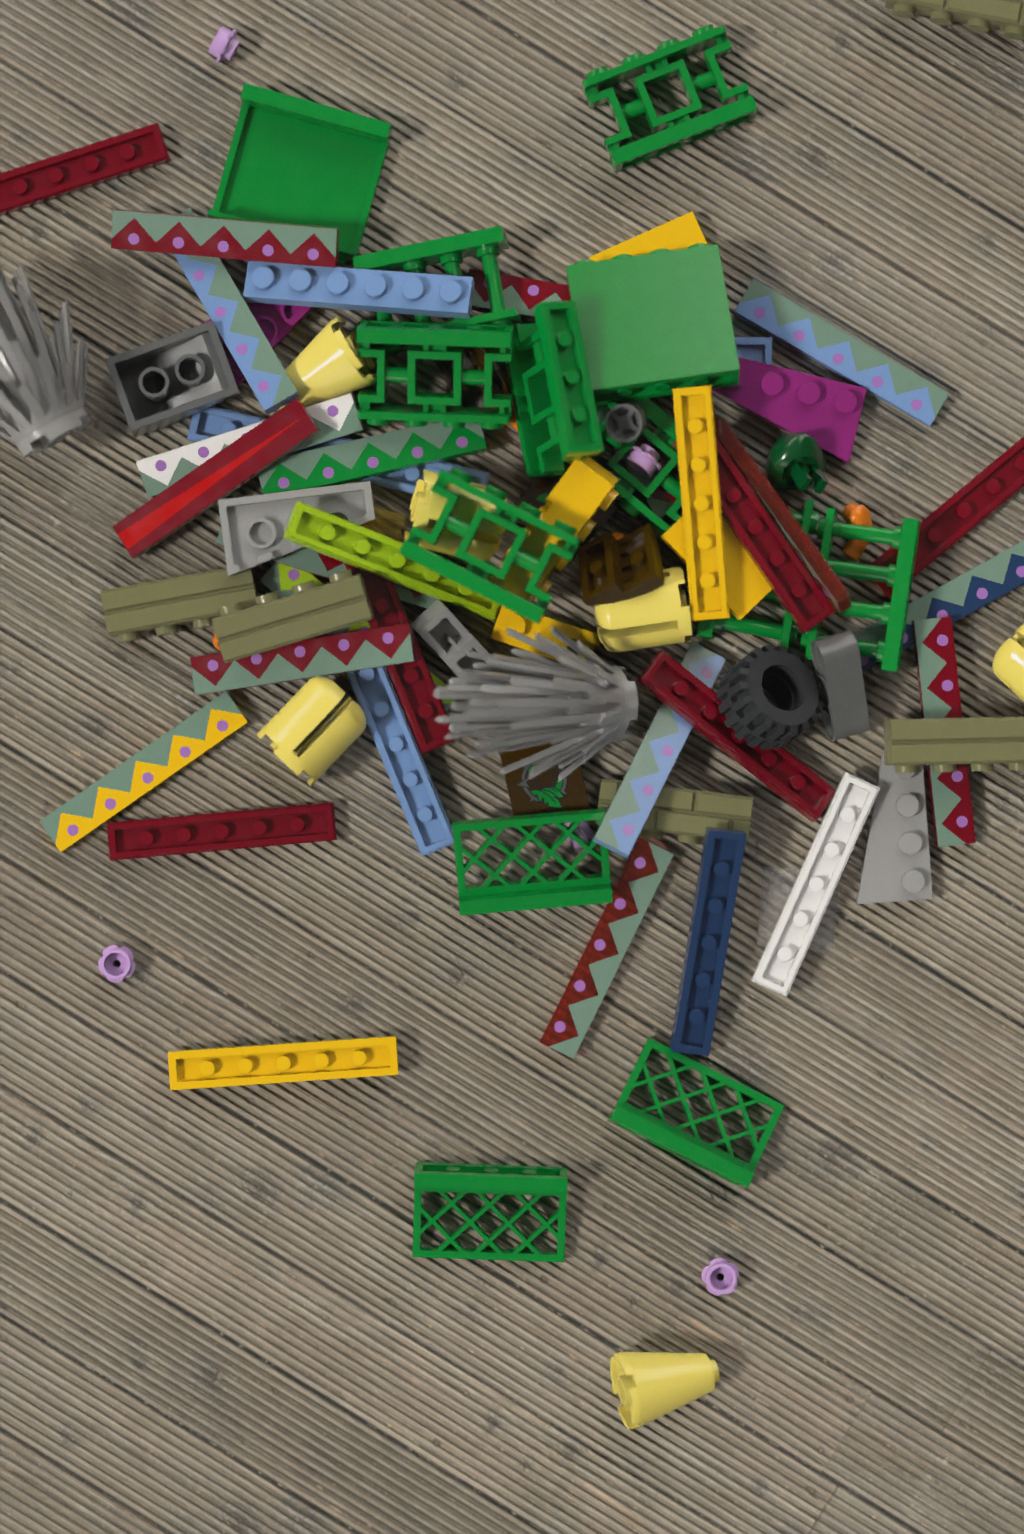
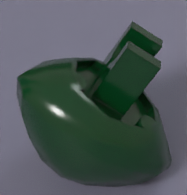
[766,432,828,494]

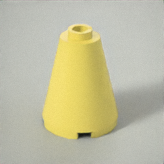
[280,316,377,409]
[610,1352,720,1429]

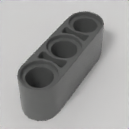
[811,630,870,742]

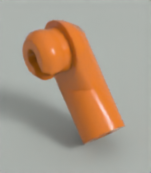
[842,503,873,562]

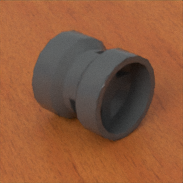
[605,401,647,443]

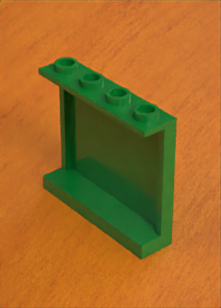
[207,83,393,265]
[566,243,740,406]

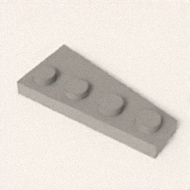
[218,481,375,577]
[855,750,933,904]

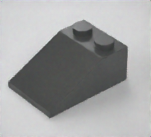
[105,321,239,437]

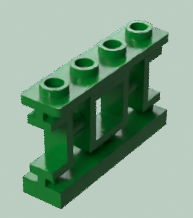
[582,24,758,173]
[505,301,604,478]
[357,320,514,430]
[567,398,682,544]
[399,467,581,624]

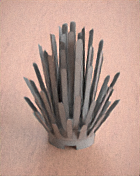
[0,264,92,458]
[434,626,638,782]

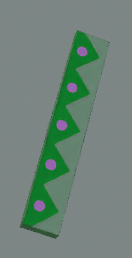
[258,422,487,494]

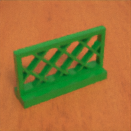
[452,808,613,916]
[607,1038,785,1189]
[412,1162,568,1263]

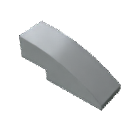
[411,600,489,678]

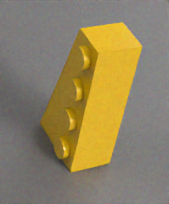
[488,456,620,602]

